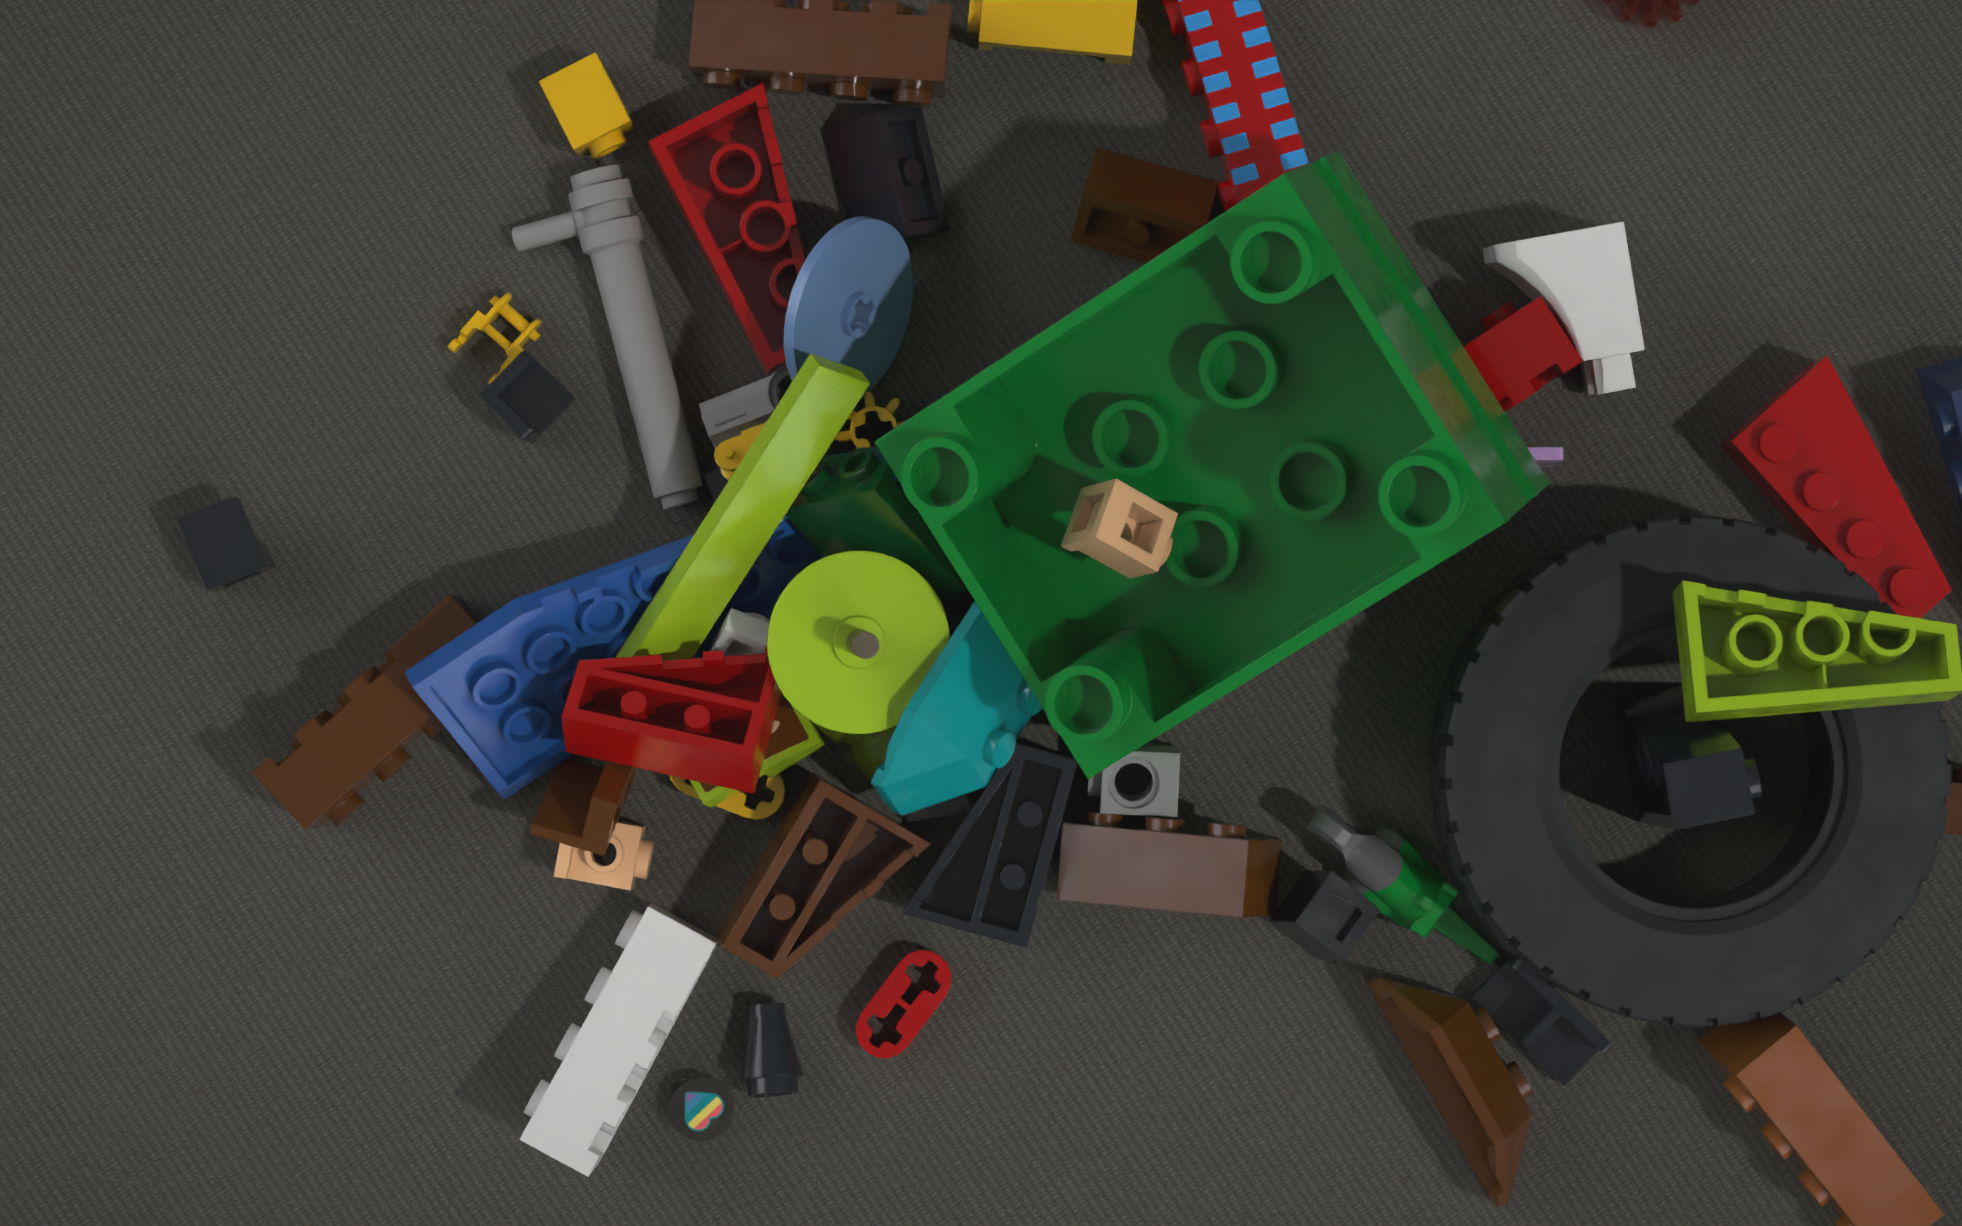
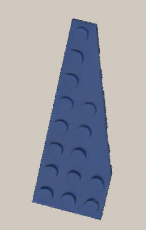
[405,475,904,800]

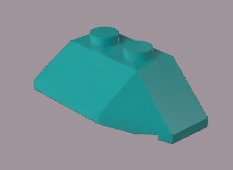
[871,602,1043,816]

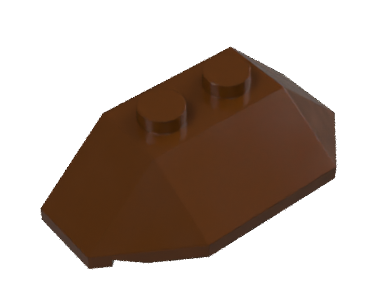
[1364,974,1533,1208]

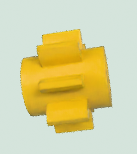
[835,391,905,450]

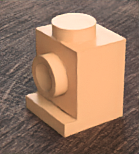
[1061,479,1178,579]
[553,820,654,890]

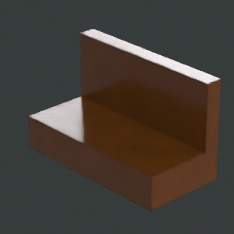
[1070,147,1218,263]
[529,758,637,856]

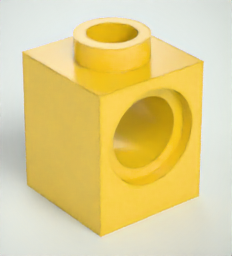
[539,52,635,159]

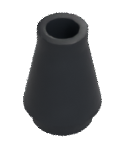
[740,1003,804,1098]

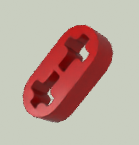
[856,948,952,1058]

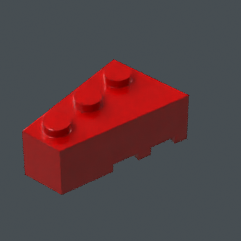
[562,647,783,794]

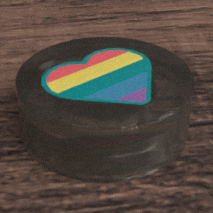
[670,1075,735,1141]

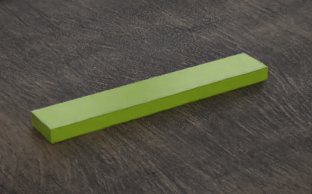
[615,353,870,661]

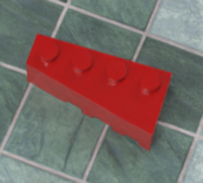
[1457,296,1583,412]
[1720,355,1952,618]

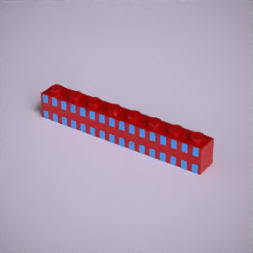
[1162,0,1309,212]

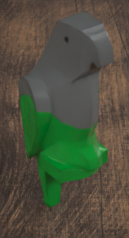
[1304,803,1499,965]

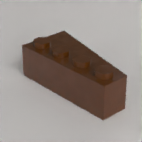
[252,595,480,830]

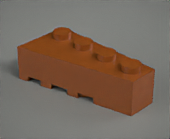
[1697,1012,1944,1226]

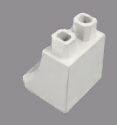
[1482,222,1645,395]

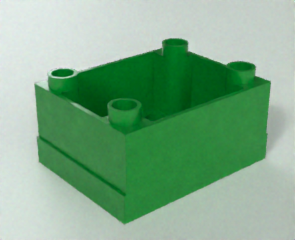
[874,151,1550,779]

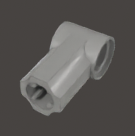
[699,364,792,449]

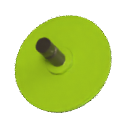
[767,551,950,734]

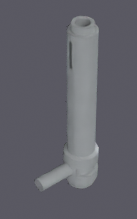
[512,165,703,510]

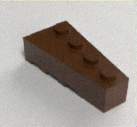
[689,0,952,107]

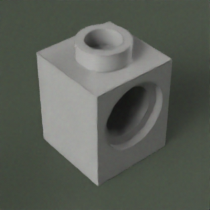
[1087,744,1181,817]

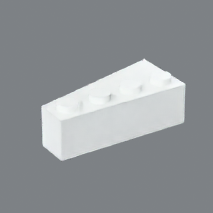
[519,903,718,1177]

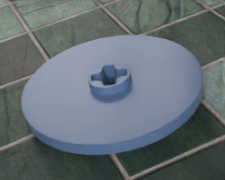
[784,216,914,398]

